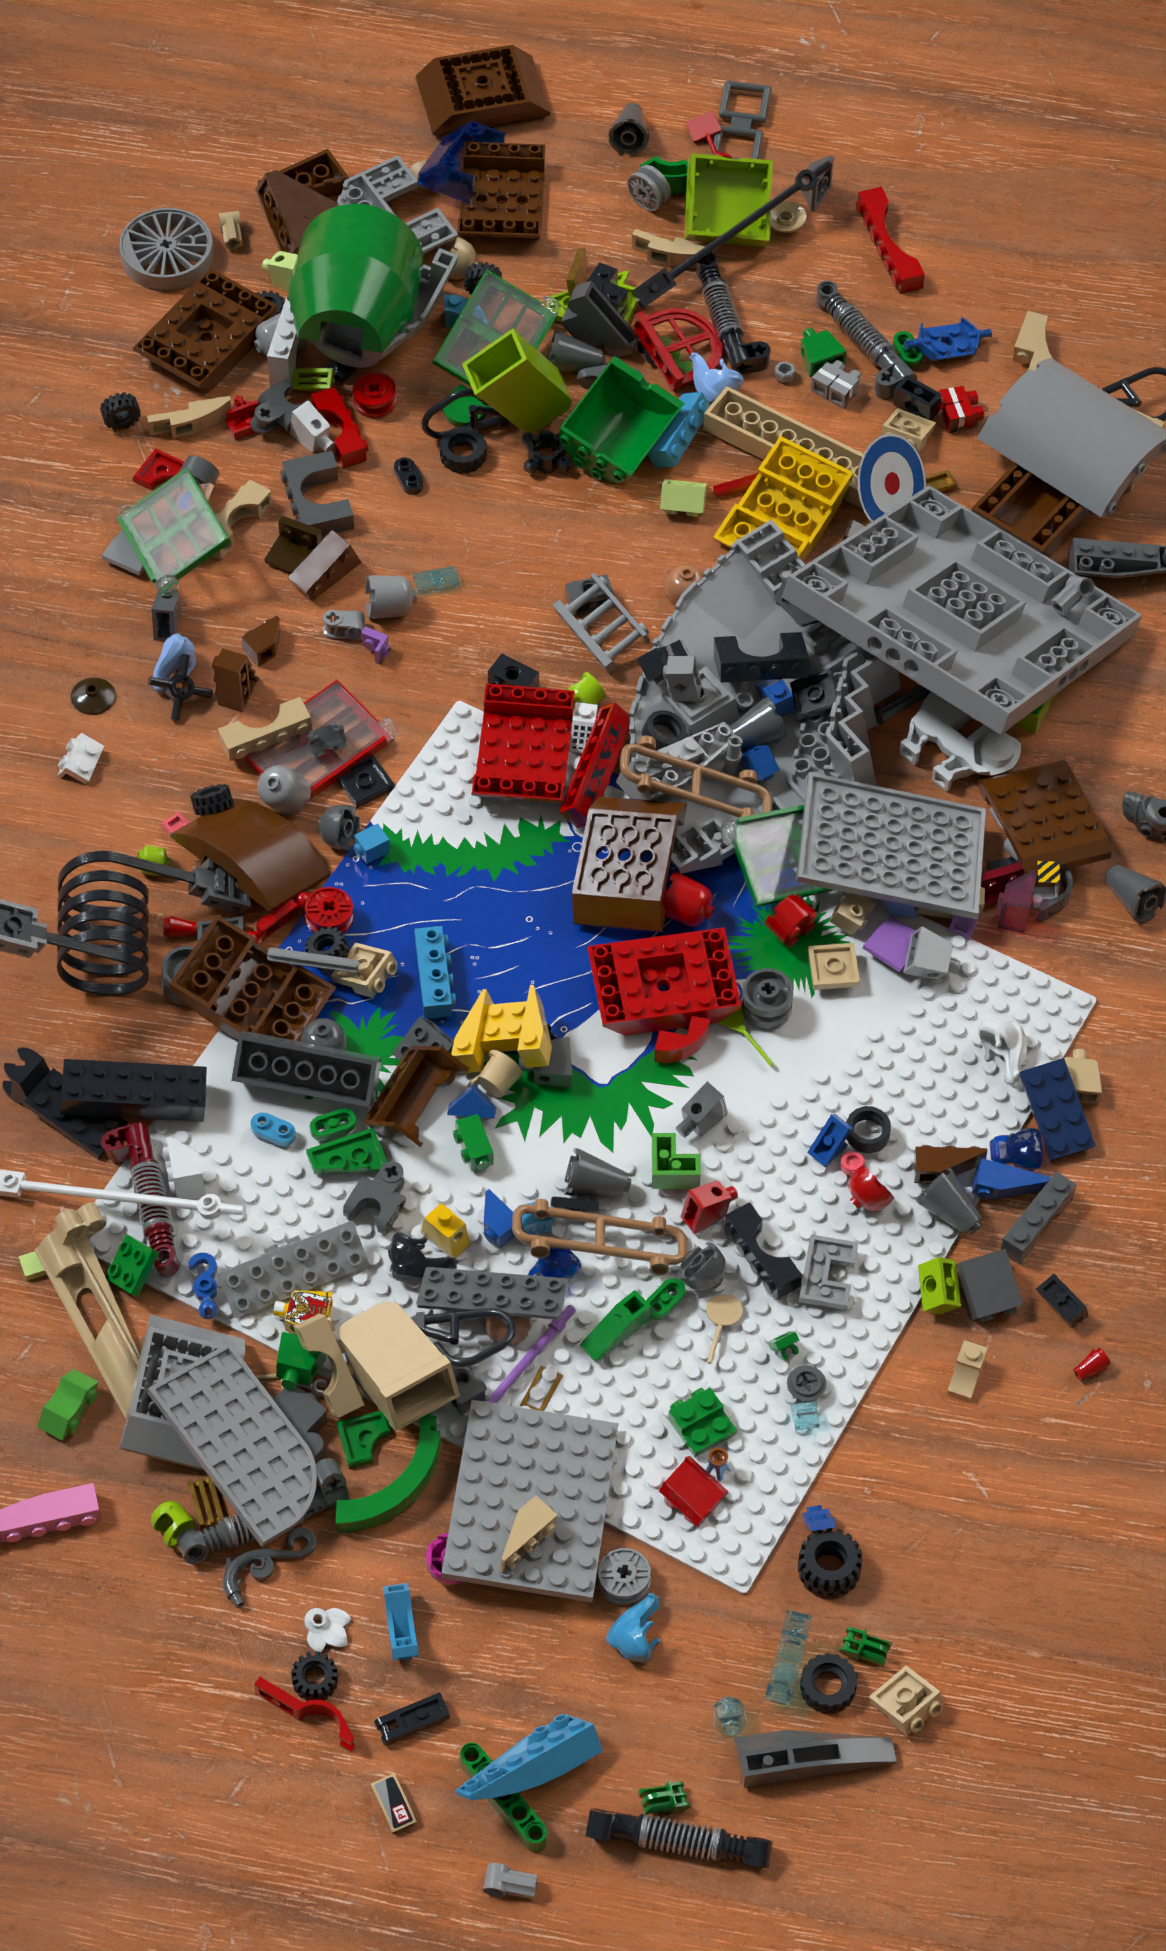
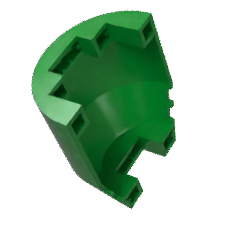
[287,204,424,353]

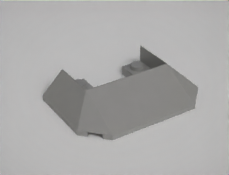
[337,155,459,254]

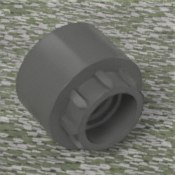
[178,455,220,491]

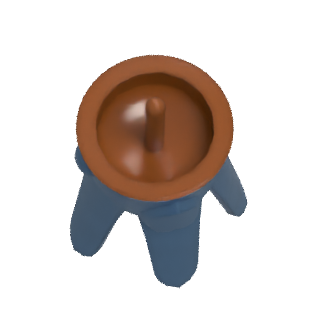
[706,1448,731,1481]

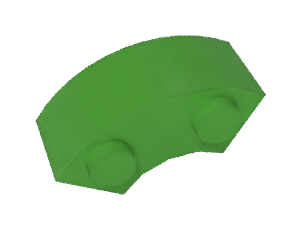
[37,1369,99,1440]

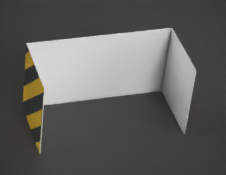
[1033,861,1060,908]

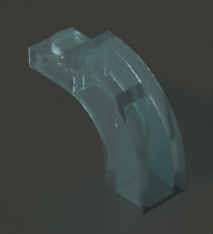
[764,1610,812,1706]

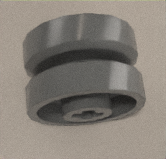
[161,946,194,1006]
[742,968,794,1029]

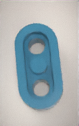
[250,1113,296,1147]

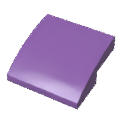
[862,916,915,972]

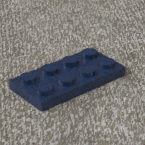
[1019,1058,1096,1162]

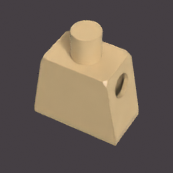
[1064,1049,1102,1105]

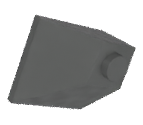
[802,155,834,212]

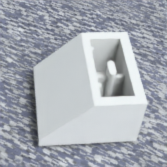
[163,1137,205,1200]

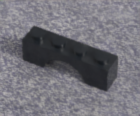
[723,1202,802,1299]

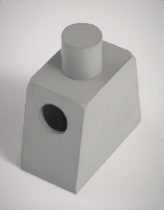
[903,927,961,980]

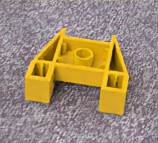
[451,985,552,1073]

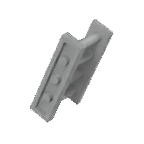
[553,572,650,674]

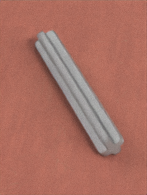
[267,948,359,973]

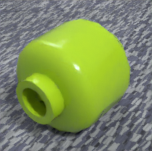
[137,845,171,876]

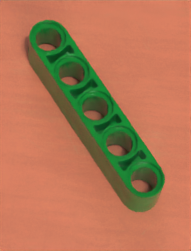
[460,1742,547,1852]

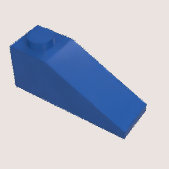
[971,1158,1051,1199]

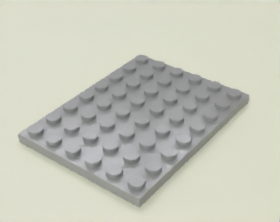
[796,772,986,919]
[441,1400,619,1602]

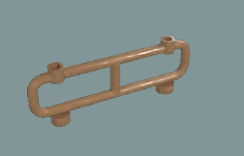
[620,736,772,818]
[512,1199,688,1276]

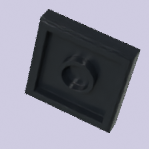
[790,668,837,722]
[337,754,395,808]

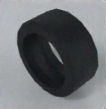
[642,710,687,751]
[846,1106,891,1153]

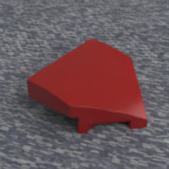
[226,395,260,440]

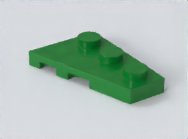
[306,1128,387,1174]

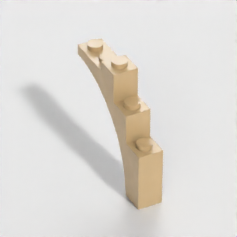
[1012,311,1053,371]

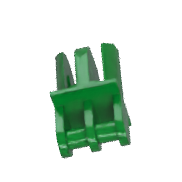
[839,1627,892,1666]
[638,1780,691,1816]

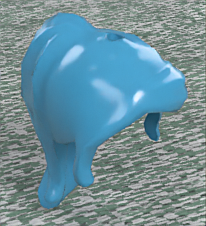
[606,1593,660,1662]

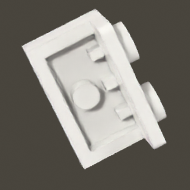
[57,733,104,784]

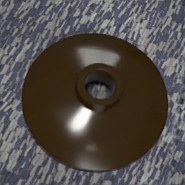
[71,677,115,715]

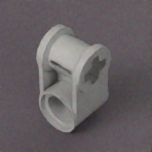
[323,610,365,640]

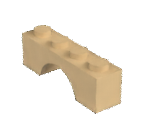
[199,480,272,561]
[218,697,312,761]
[293,1313,364,1418]

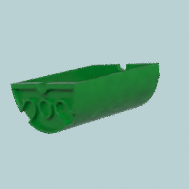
[559,356,685,483]

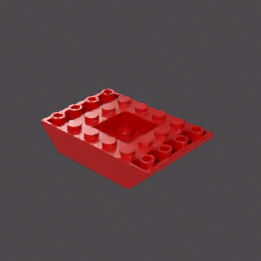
[587,928,741,1036]

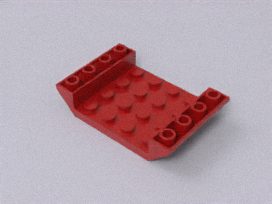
[471,684,575,803]

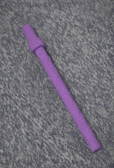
[485,1305,576,1404]

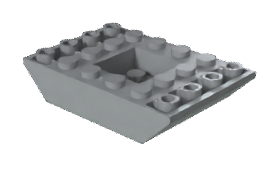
[119,1315,245,1471]

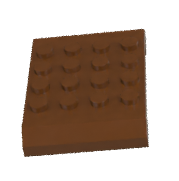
[977,760,1112,879]

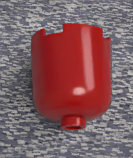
[662,871,715,927]

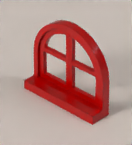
[631,308,723,391]

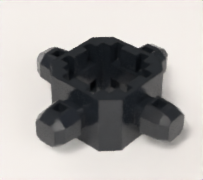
[521,430,572,474]

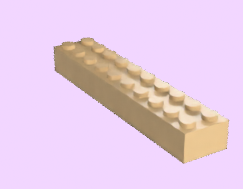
[703,386,864,509]

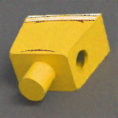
[421,1204,470,1259]

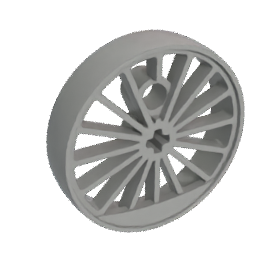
[119,208,214,291]

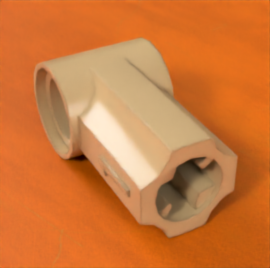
[218,211,243,251]

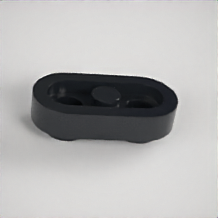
[394,457,423,495]

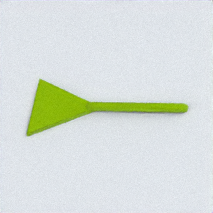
[718,1007,774,1067]

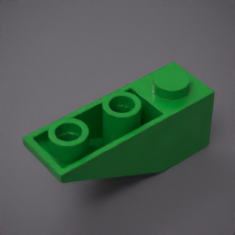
[580,1290,651,1362]

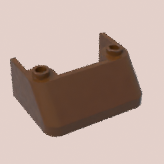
[364,1046,469,1148]

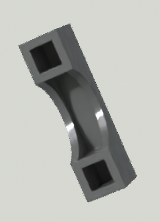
[1001,1172,1077,1265]

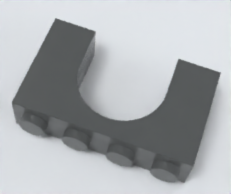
[280,451,354,536]

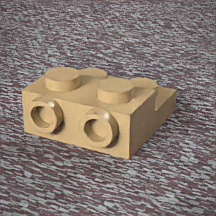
[880,408,936,453]
[331,943,398,998]
[869,1666,944,1736]

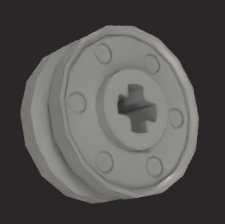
[627,165,671,212]
[598,1548,651,1606]

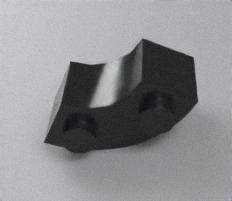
[637,639,690,685]

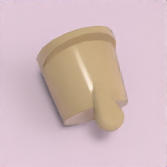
[468,1050,523,1098]

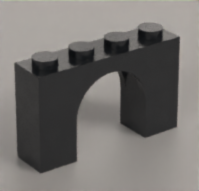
[714,632,810,683]

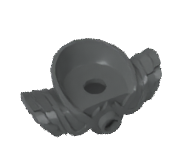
[1122,791,1166,843]

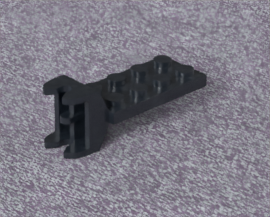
[2,1047,128,1160]

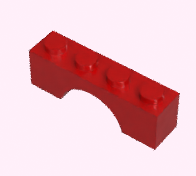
[311,387,369,468]

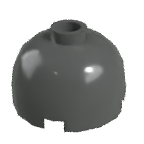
[318,805,360,851]
[301,1018,347,1051]
[678,1242,727,1291]

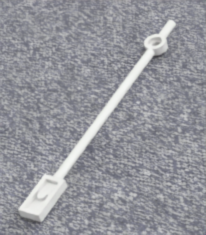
[0,1170,246,1220]

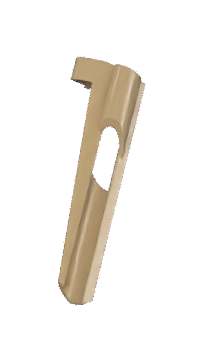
[34,1202,140,1419]

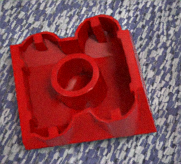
[659,1456,729,1527]

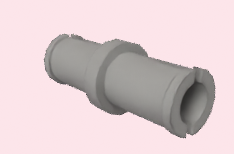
[723,736,743,775]

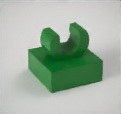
[768,1331,800,1360]

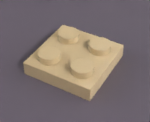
[808,943,860,990]

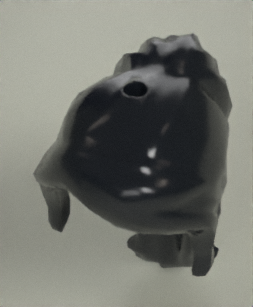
[388,1231,459,1283]

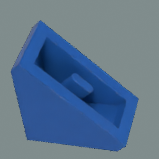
[447,1083,497,1119]

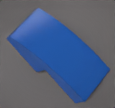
[801,1505,836,1531]

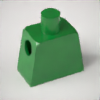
[800,328,847,377]
[276,1331,327,1390]

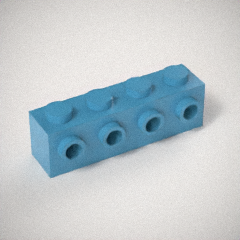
[647,392,711,468]
[414,926,456,1019]

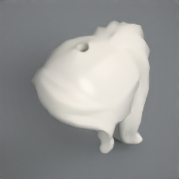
[978,1018,1027,1084]

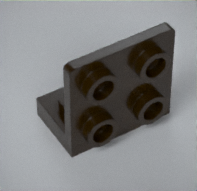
[265,515,322,573]

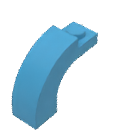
[383,1583,419,1660]

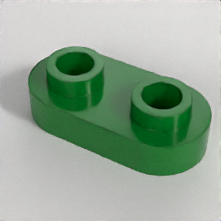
[893,331,923,367]
[310,1108,356,1141]
[646,1278,685,1320]

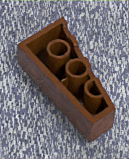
[257,149,349,197]

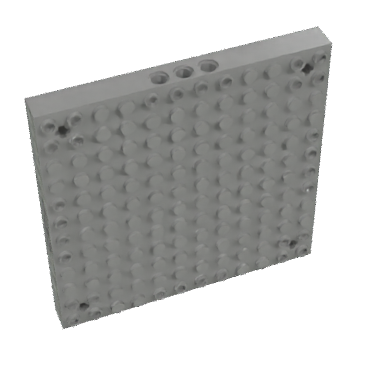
[782,485,1142,735]

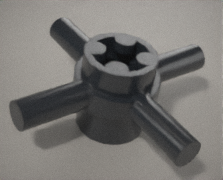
[148,654,213,721]

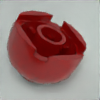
[848,1165,895,1212]

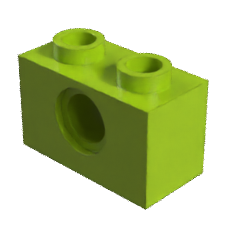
[918,1257,961,1315]

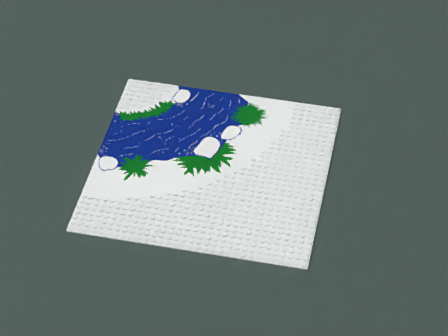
[89,701,1096,1595]

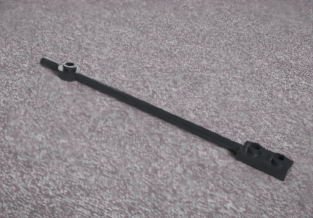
[631,160,832,309]

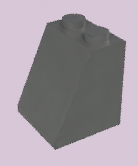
[956,1249,1023,1323]

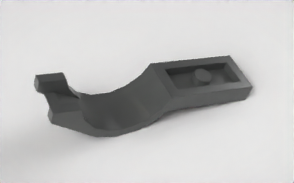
[1036,868,1073,922]

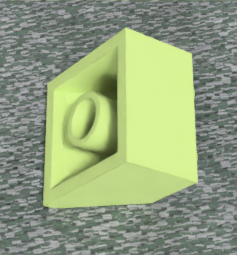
[660,479,707,516]

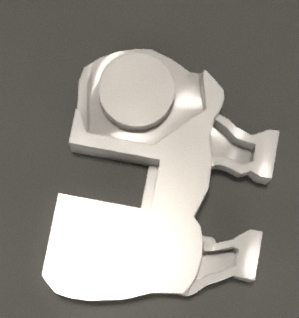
[899,691,1021,791]

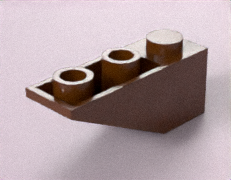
[914,1145,987,1184]

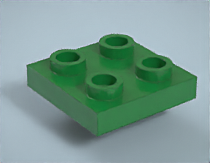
[105,1234,159,1297]

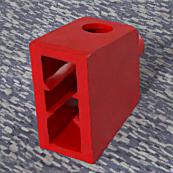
[681,1180,738,1234]

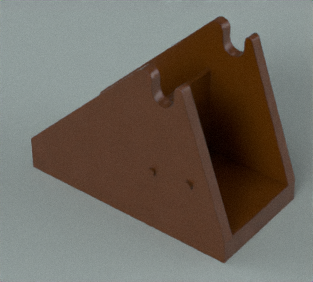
[255,170,338,254]

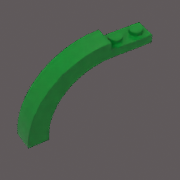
[336,1411,442,1533]

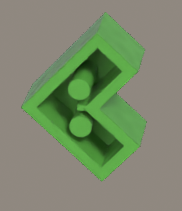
[651,1133,701,1189]

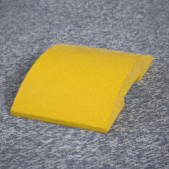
[713,436,854,561]

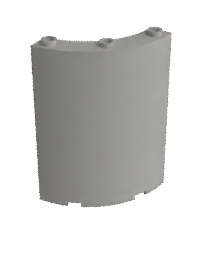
[977,358,1166,517]

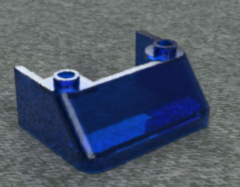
[418,121,506,204]

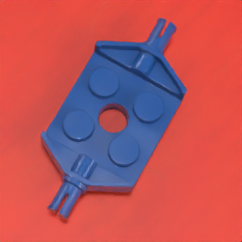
[904,317,992,361]

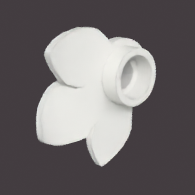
[304,1608,351,1653]

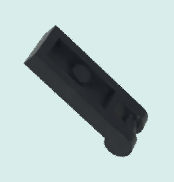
[374,1692,450,1746]

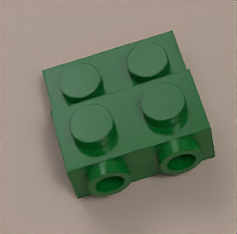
[668,1387,737,1457]

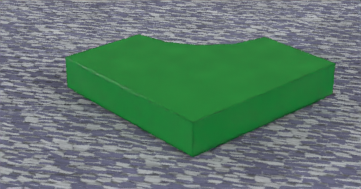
[336,1411,391,1469]

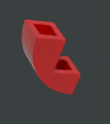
[654,1016,710,1063]

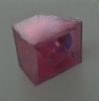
[995,870,1038,934]

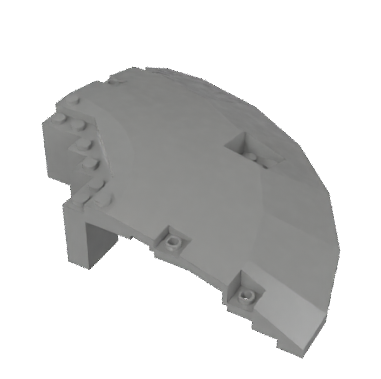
[629,520,901,874]

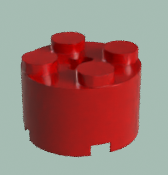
[764,893,818,948]

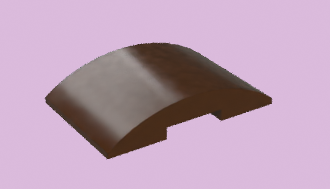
[170,799,331,912]
[169,914,336,1042]

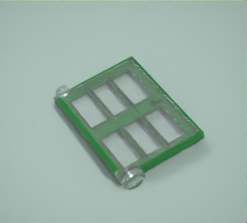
[432,269,561,386]
[117,467,231,596]
[720,805,836,907]

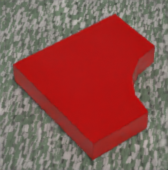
[133,448,185,490]

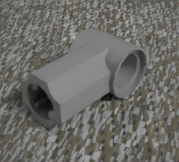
[1051,576,1095,616]
[483,1863,538,1899]

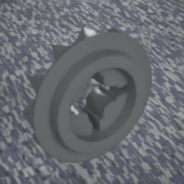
[787,1365,826,1403]

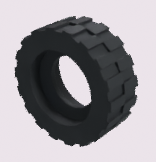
[440,427,487,474]
[800,1653,858,1714]

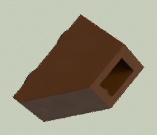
[241,615,281,667]

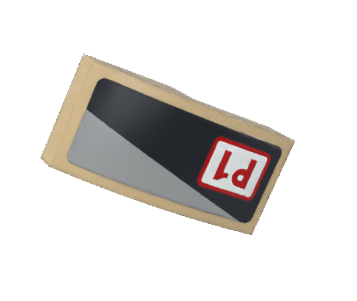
[370,1773,417,1833]

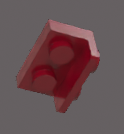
[980,862,1026,907]

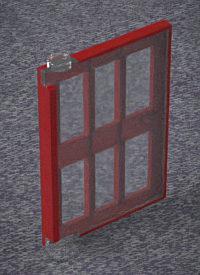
[243,680,399,802]

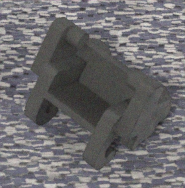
[306,723,347,758]

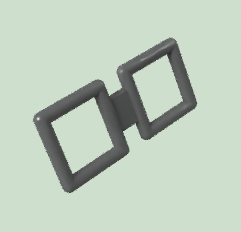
[711,81,772,159]

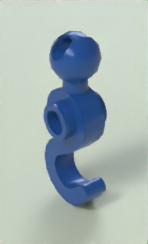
[188,1252,218,1319]

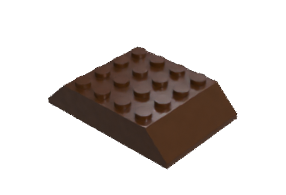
[971,463,1092,554]

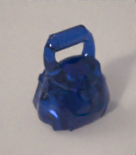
[989,1128,1043,1171]
[528,1247,582,1279]

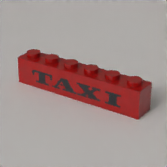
[559,702,630,828]

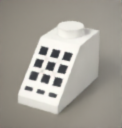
[569,702,598,755]

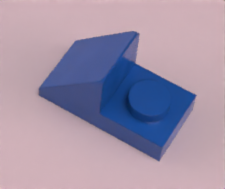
[807,1114,853,1167]

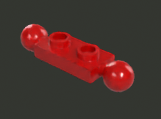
[247,892,310,944]

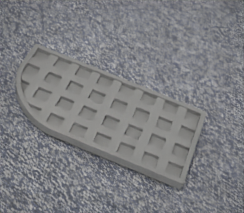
[147,1342,317,1547]

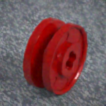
[352,372,397,418]
[305,887,353,934]

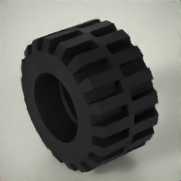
[798,1528,862,1598]

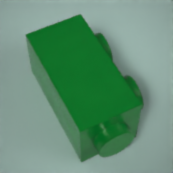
[453,1114,494,1171]

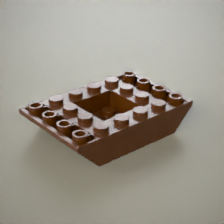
[416,45,550,136]
[133,268,277,388]

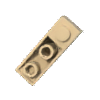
[500,1496,558,1573]

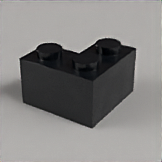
[586,262,627,316]

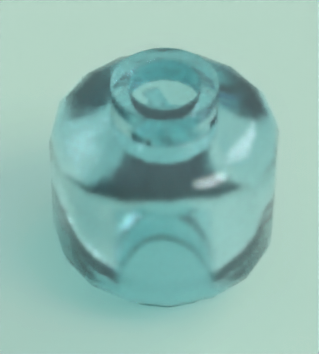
[712,1696,747,1737]

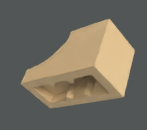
[947,1340,988,1402]

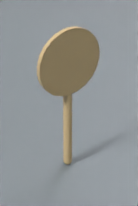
[706,1294,743,1364]

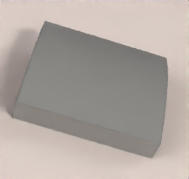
[102,530,163,575]

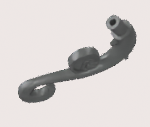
[223,1527,317,1608]

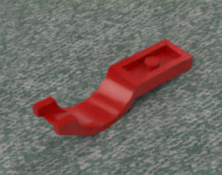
[254,1676,355,1753]

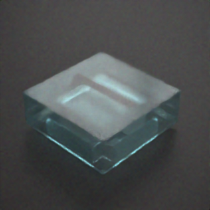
[791,1402,820,1431]

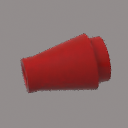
[163,915,196,938]
[1073,1348,1111,1381]

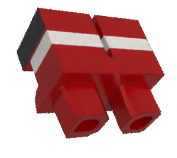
[939,386,984,433]

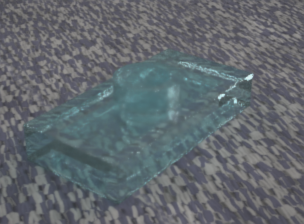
[413,566,460,595]

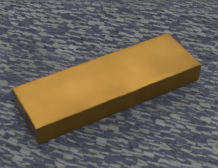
[566,248,588,297]

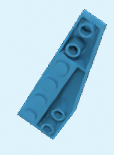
[455,1714,603,1800]

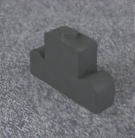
[561,281,640,357]
[273,1385,327,1464]

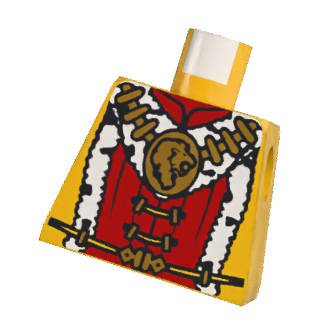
[273,1291,333,1335]

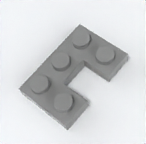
[799,1235,858,1310]

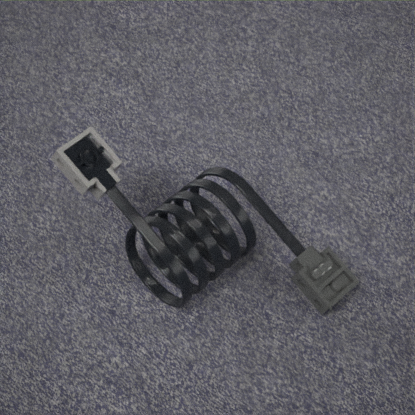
[0,851,251,995]

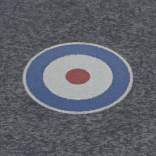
[858,434,926,522]

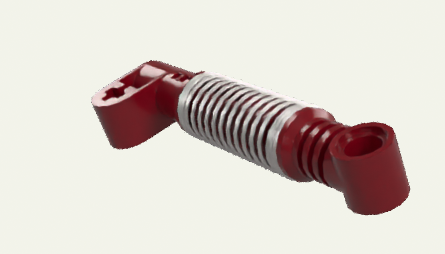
[101,1123,180,1277]

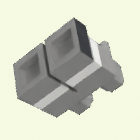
[811,360,862,409]

